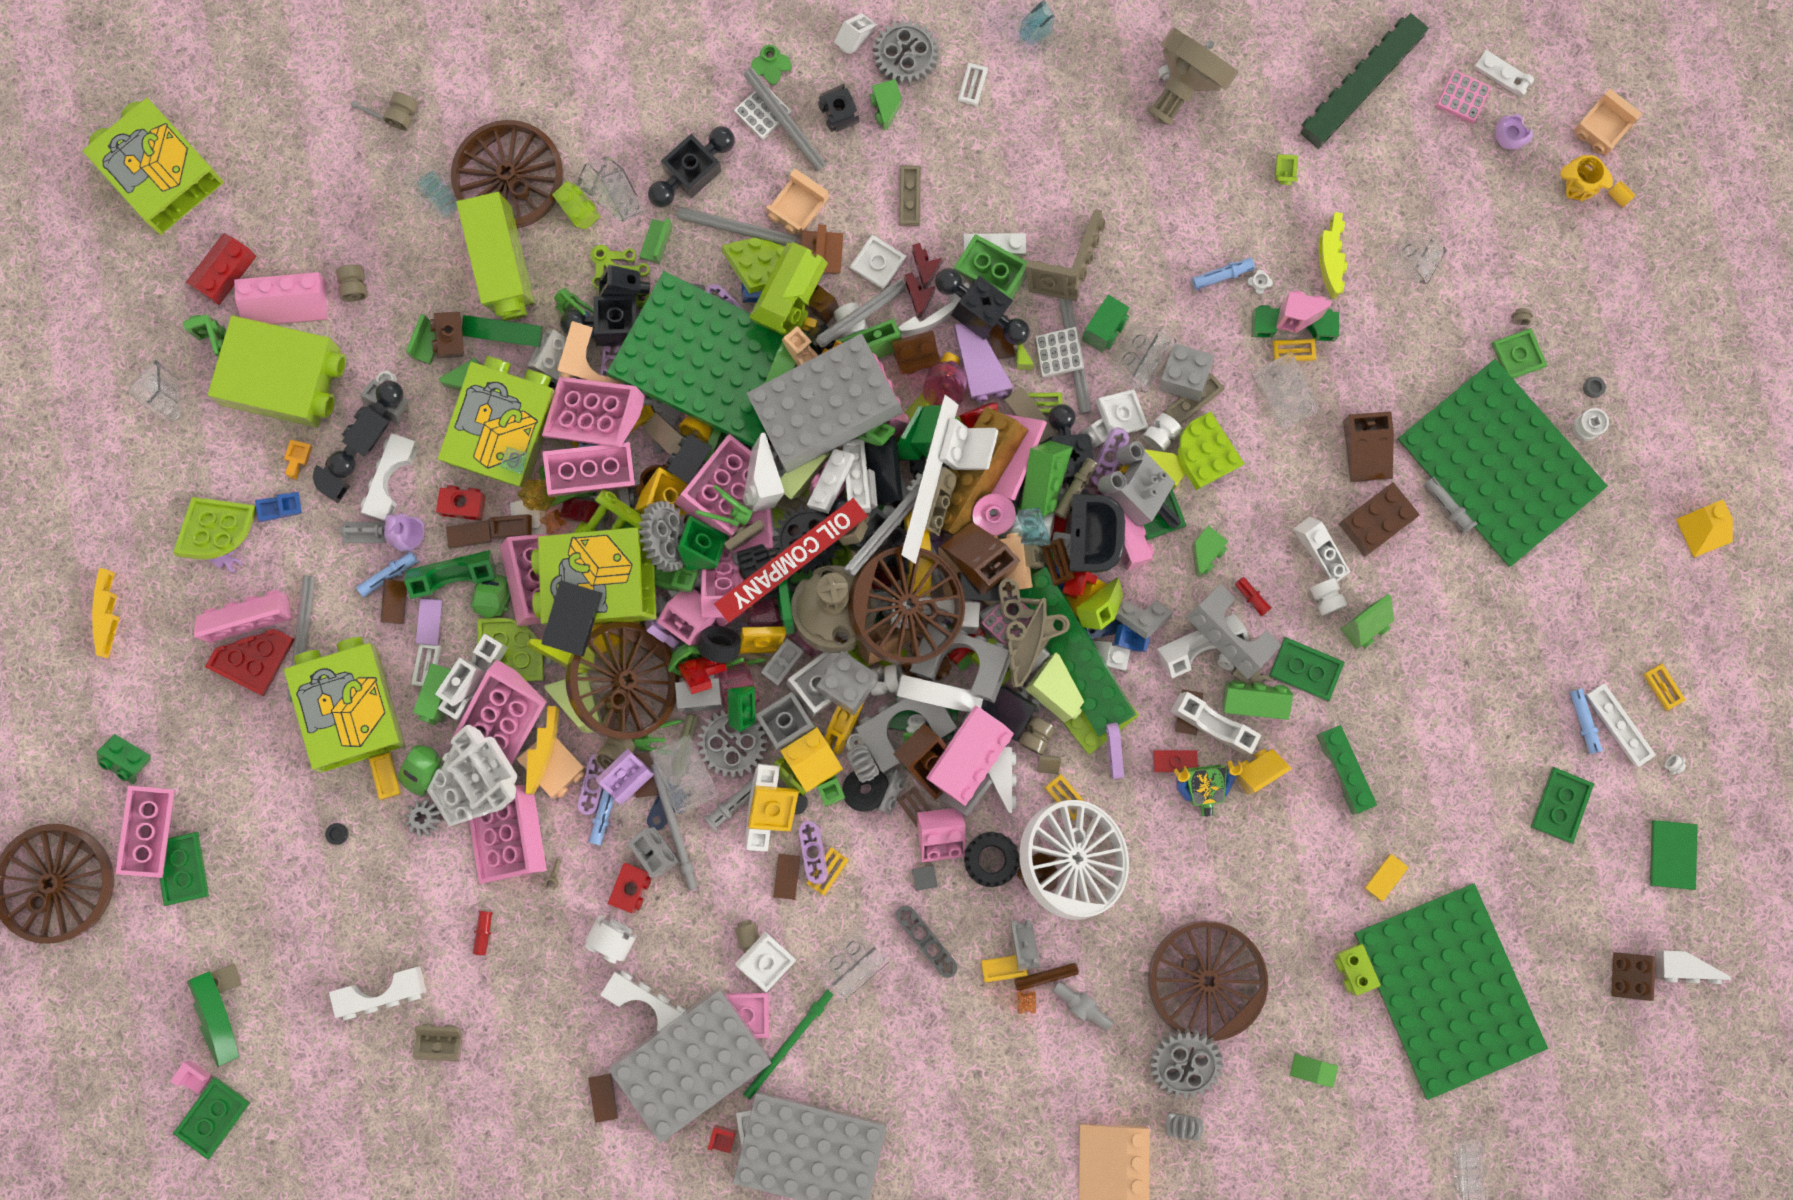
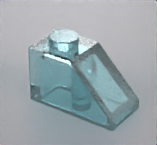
[1019,0,1055,46]

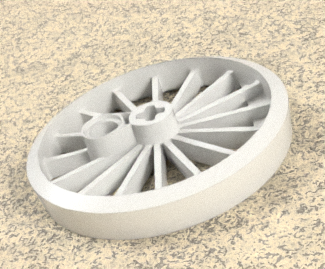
[1020,800,1129,920]

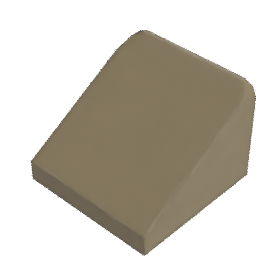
[1037,755,1061,774]

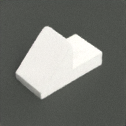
[1093,641,1131,671]

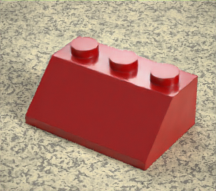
[185,233,257,305]

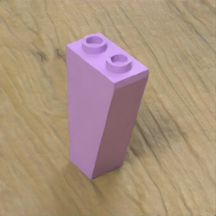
[954,323,1013,403]

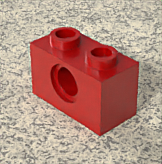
[436,485,486,521]
[607,863,652,913]

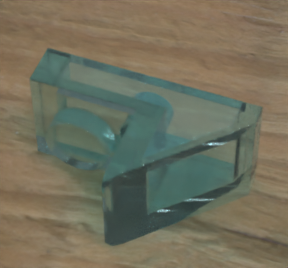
[1017,508,1051,546]

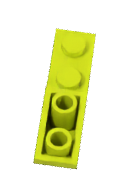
[1319,212,1348,299]

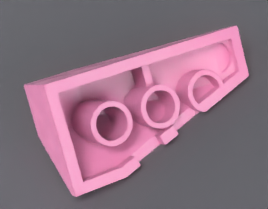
[701,547,744,618]

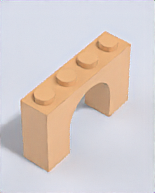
[557,321,625,385]
[938,532,1033,597]

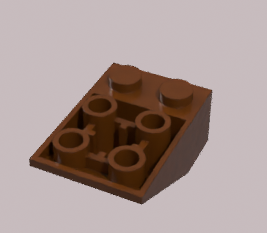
[1343,411,1394,482]
[940,522,1021,595]

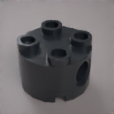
[818,84,860,132]

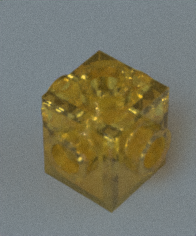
[518,479,557,511]

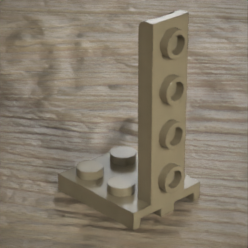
[1026,209,1105,302]

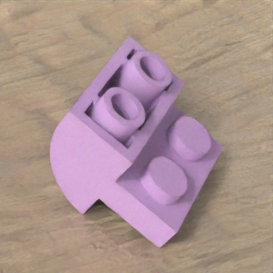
[595,749,654,805]

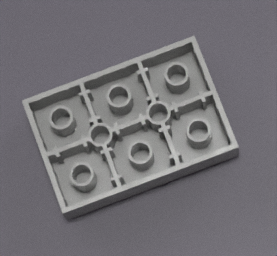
[747,333,903,473]
[609,986,771,1143]
[733,1090,887,1200]

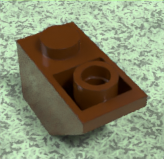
[805,284,839,324]

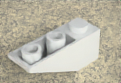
[1293,517,1350,582]
[987,747,1016,814]
[1656,950,1731,984]

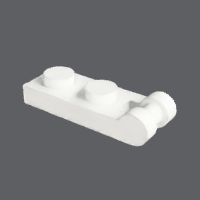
[1474,50,1534,98]

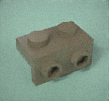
[413,1024,463,1062]

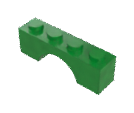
[1252,305,1340,342]
[404,550,496,599]
[1316,725,1377,815]

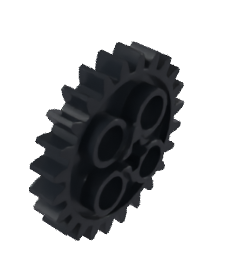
[773,505,842,575]

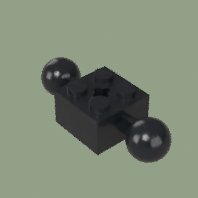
[648,126,735,208]
[935,268,1030,345]
[560,295,638,346]
[327,380,404,478]
[1040,404,1097,512]
[829,498,909,580]

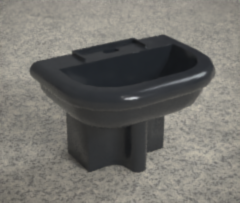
[1070,494,1125,573]

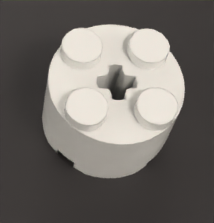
[585,915,637,964]

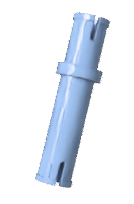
[1192,257,1255,290]
[356,551,418,597]
[1569,688,1603,754]
[588,789,614,846]

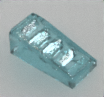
[417,170,458,218]

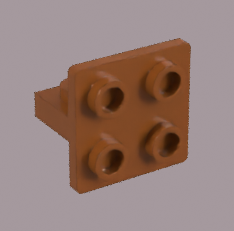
[801,224,843,274]

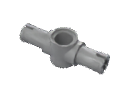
[1052,981,1114,1032]

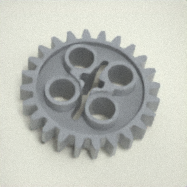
[873,19,939,86]
[638,501,686,572]
[697,709,768,778]
[1150,1028,1223,1099]

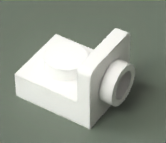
[1079,418,1108,449]

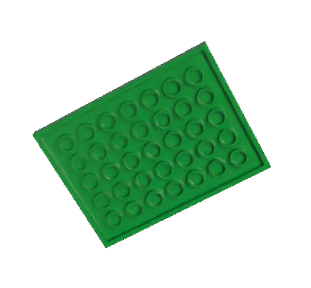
[606,271,814,447]
[1397,359,1608,567]
[1354,883,1548,1100]

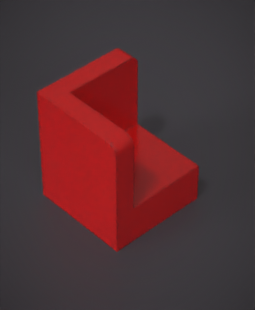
[1062,572,1098,599]
[707,1125,737,1153]

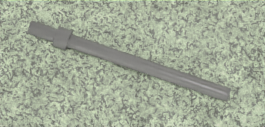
[650,763,697,891]

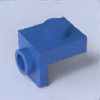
[1114,624,1150,652]

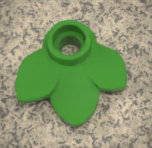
[751,45,791,85]

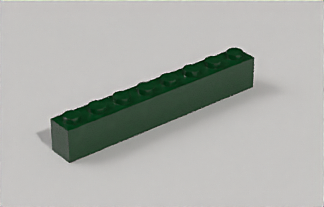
[1300,13,1429,149]

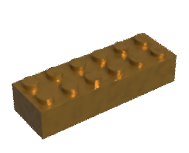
[941,406,1029,536]

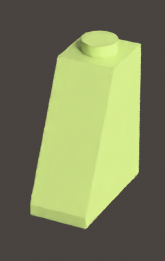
[780,452,832,499]
[1025,653,1084,722]
[545,673,602,733]

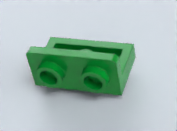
[96,734,151,784]

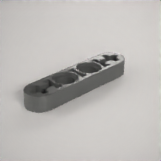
[896,906,958,978]

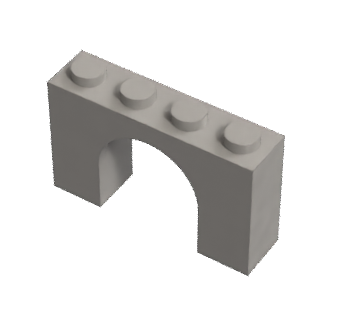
[1186,584,1281,679]
[910,622,1012,703]
[856,697,958,773]

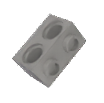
[627,827,679,878]

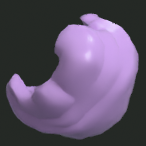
[1495,114,1533,149]
[384,513,424,551]

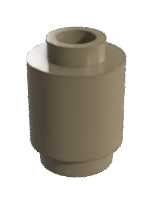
[735,919,760,953]

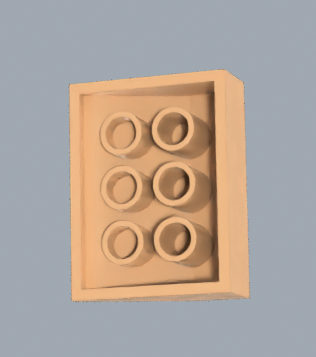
[1079,1124,1150,1200]

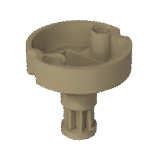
[1148,27,1239,126]
[791,565,877,653]

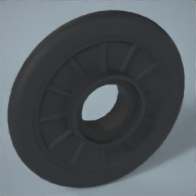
[842,769,889,812]

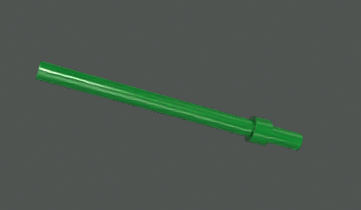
[743,989,834,1099]

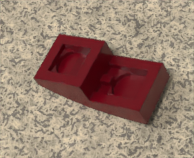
[559,498,599,523]

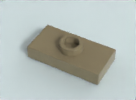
[724,519,765,553]
[1024,544,1048,570]
[211,964,242,993]

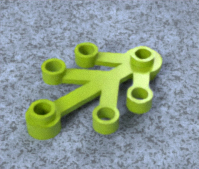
[590,245,650,309]

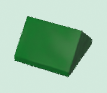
[897,405,923,460]
[677,516,728,570]

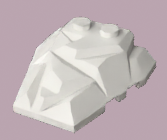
[427,725,517,826]

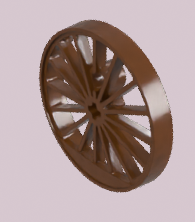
[451,120,564,229]
[848,546,965,665]
[566,622,679,739]
[0,824,114,944]
[1148,920,1268,1041]

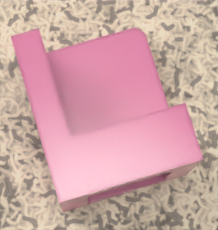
[170,1061,212,1094]

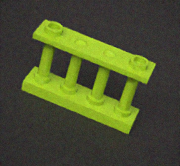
[574,489,643,533]

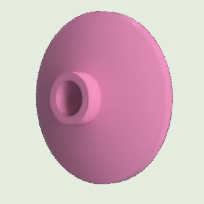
[972,493,1016,535]

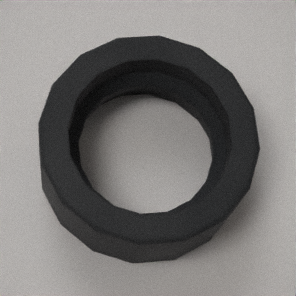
[698,626,741,663]

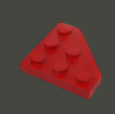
[205,629,295,696]

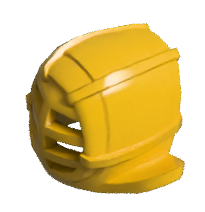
[1560,155,1613,202]

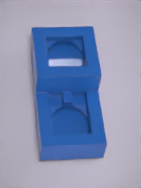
[255,492,302,522]

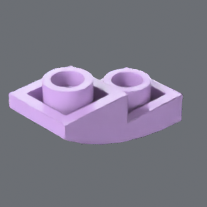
[416,598,443,645]

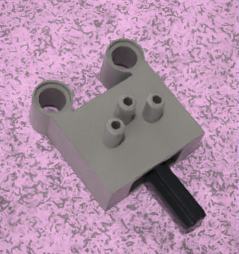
[1098,441,1181,529]

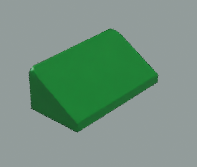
[728,686,756,732]

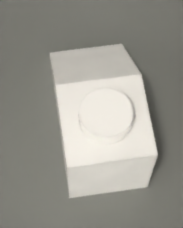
[834,13,878,54]
[435,657,486,706]

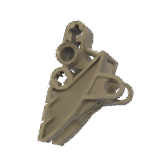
[998,578,1070,688]

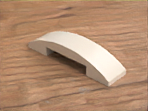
[898,282,969,336]
[896,674,983,712]
[746,764,780,851]

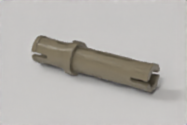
[1054,458,1098,519]

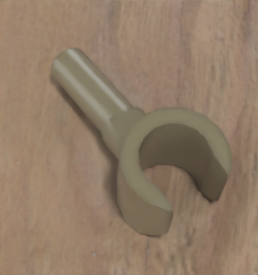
[544,859,561,890]

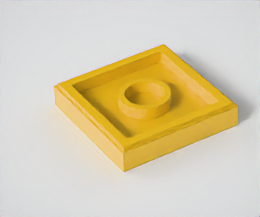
[739,627,786,654]
[747,786,799,832]

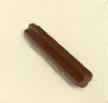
[1014,963,1079,991]

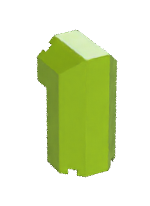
[749,242,828,336]

